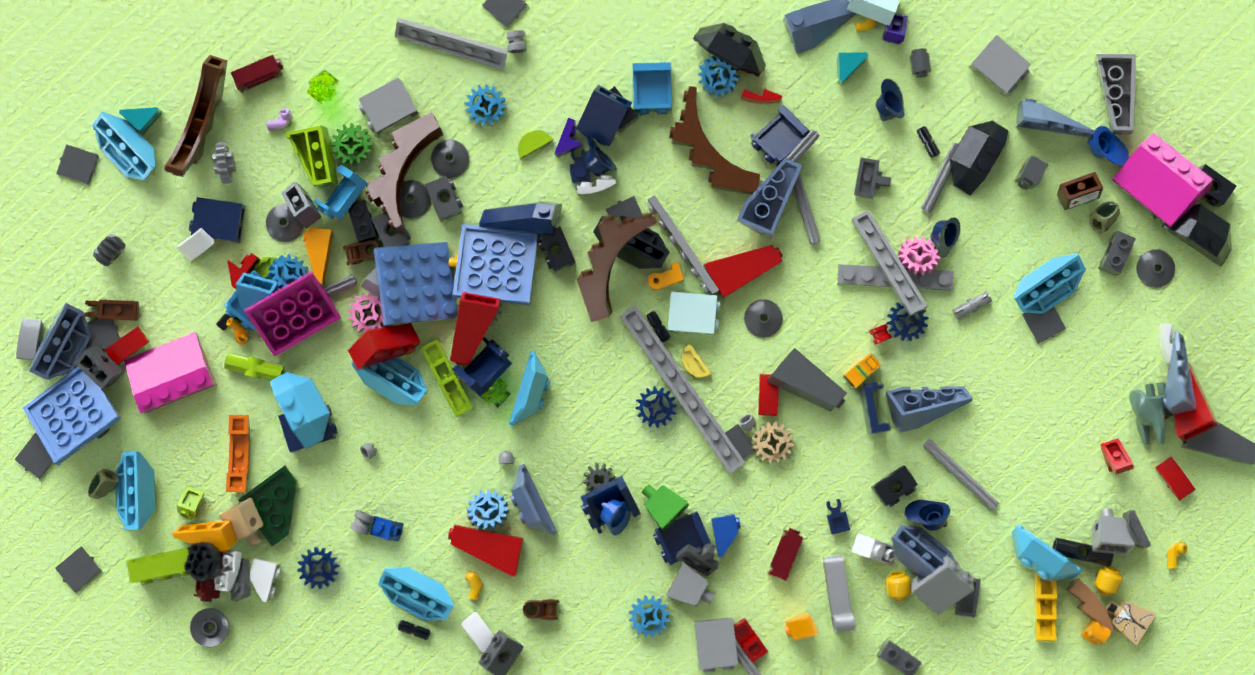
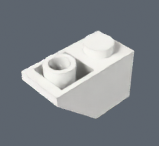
[852,534,896,566]
[249,558,281,602]

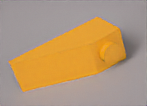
[303,227,334,287]
[172,520,237,552]
[784,612,818,640]

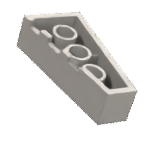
[1095,54,1136,134]

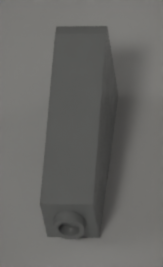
[767,348,847,412]
[1181,422,1255,464]

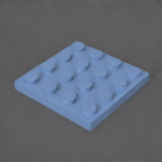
[453,224,538,305]
[374,242,458,326]
[23,367,121,466]

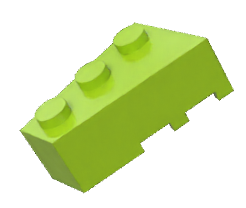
[285,125,338,188]
[126,547,191,585]

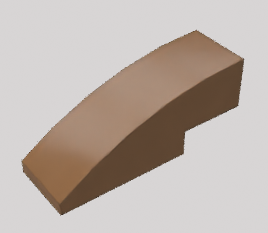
[1066,578,1114,632]

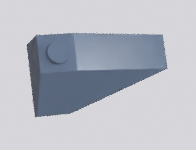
[783,0,857,54]
[1016,99,1095,138]
[737,158,803,238]
[1164,331,1196,414]
[886,386,973,433]

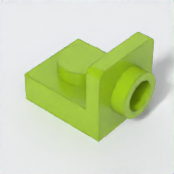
[177,486,204,519]

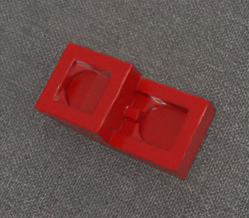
[741,89,782,104]
[105,326,149,365]
[758,374,779,416]
[1155,457,1195,501]
[734,618,768,663]

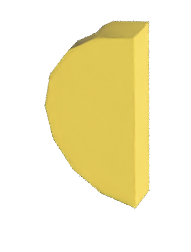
[682,343,712,378]

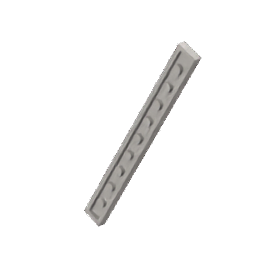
[620,305,745,474]

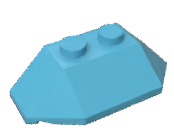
[92,112,155,180]
[1013,254,1086,314]
[509,351,550,426]
[352,357,427,405]
[270,372,330,449]
[116,451,155,530]
[1012,524,1083,581]
[378,567,454,621]

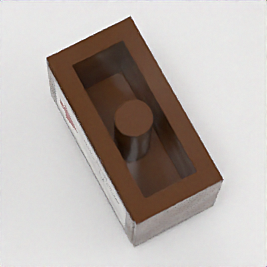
[1057,172,1103,210]

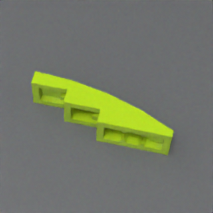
[420,338,473,417]

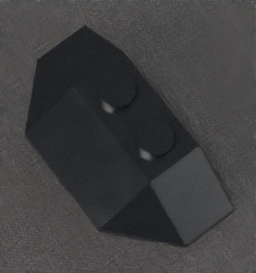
[693,23,766,77]
[950,121,1009,196]
[1162,204,1231,267]
[593,216,670,269]

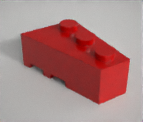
[348,323,421,370]

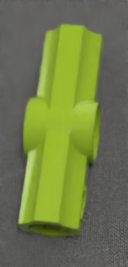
[224,353,285,381]

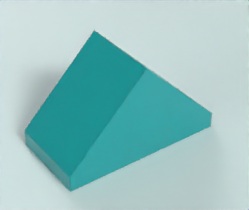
[837,52,869,86]
[119,107,162,134]

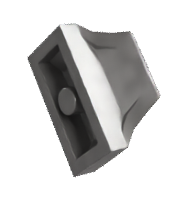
[1122,510,1151,548]

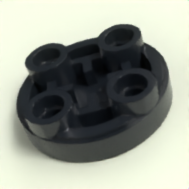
[184,542,221,581]

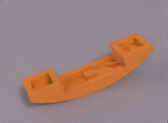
[226,415,250,492]

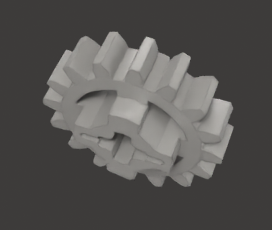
[212,142,236,184]

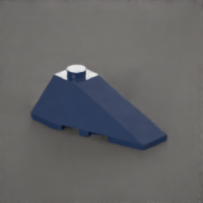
[479,202,562,235]

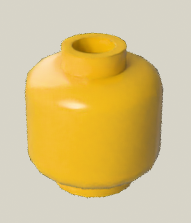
[1094,566,1123,596]
[885,571,912,601]

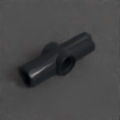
[1052,537,1114,566]

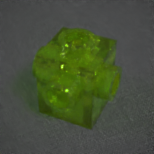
[307,69,339,104]
[481,378,511,408]

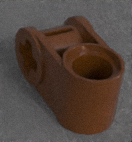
[343,241,381,266]
[523,599,560,620]

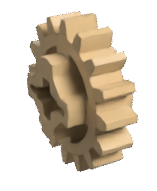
[752,422,794,463]

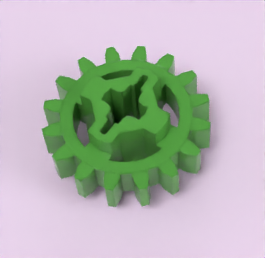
[331,123,373,166]

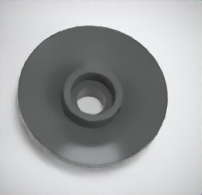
[431,140,469,178]
[400,180,431,218]
[266,204,304,242]
[1136,249,1175,288]
[744,299,783,337]
[190,608,229,647]

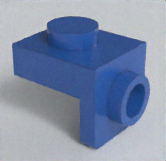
[370,516,404,542]

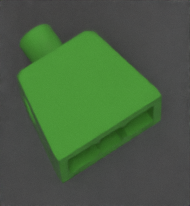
[642,484,689,532]

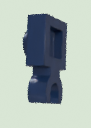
[570,149,591,184]
[826,499,850,535]

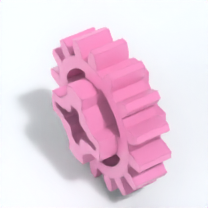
[898,236,940,276]
[348,292,384,332]

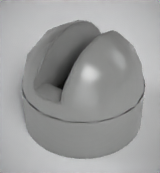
[739,414,756,431]
[360,443,377,460]
[498,451,514,464]

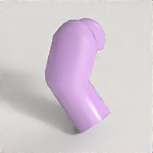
[267,109,292,131]

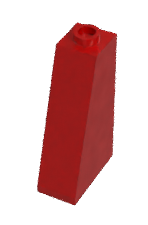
[703,245,783,299]
[450,292,500,365]
[1168,362,1219,441]
[448,525,523,577]

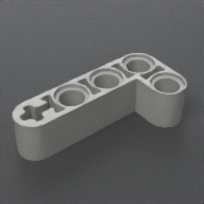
[823,554,856,633]

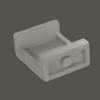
[969,35,1031,96]
[358,77,419,135]
[912,556,974,615]
[694,617,738,672]

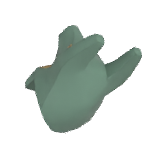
[1129,383,1174,445]

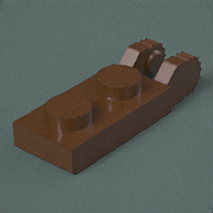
[85,299,139,321]

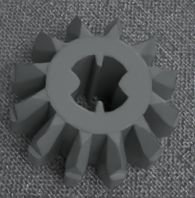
[93,234,126,266]
[583,463,615,491]

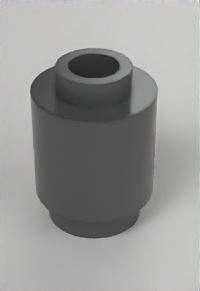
[910,48,931,78]

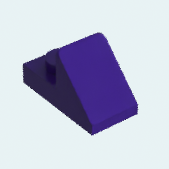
[883,13,908,44]
[555,118,583,157]

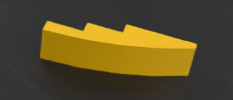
[1034,571,1057,642]

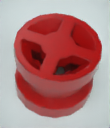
[869,324,892,345]

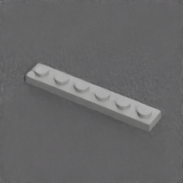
[394,18,508,69]
[647,195,719,295]
[851,210,928,317]
[837,264,954,291]

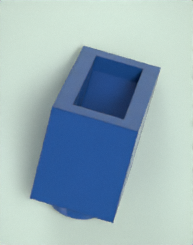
[711,514,741,557]

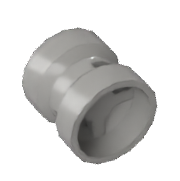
[506,30,527,53]
[350,510,374,535]

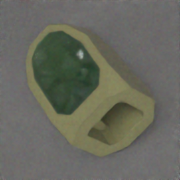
[1089,201,1120,234]
[88,468,120,499]

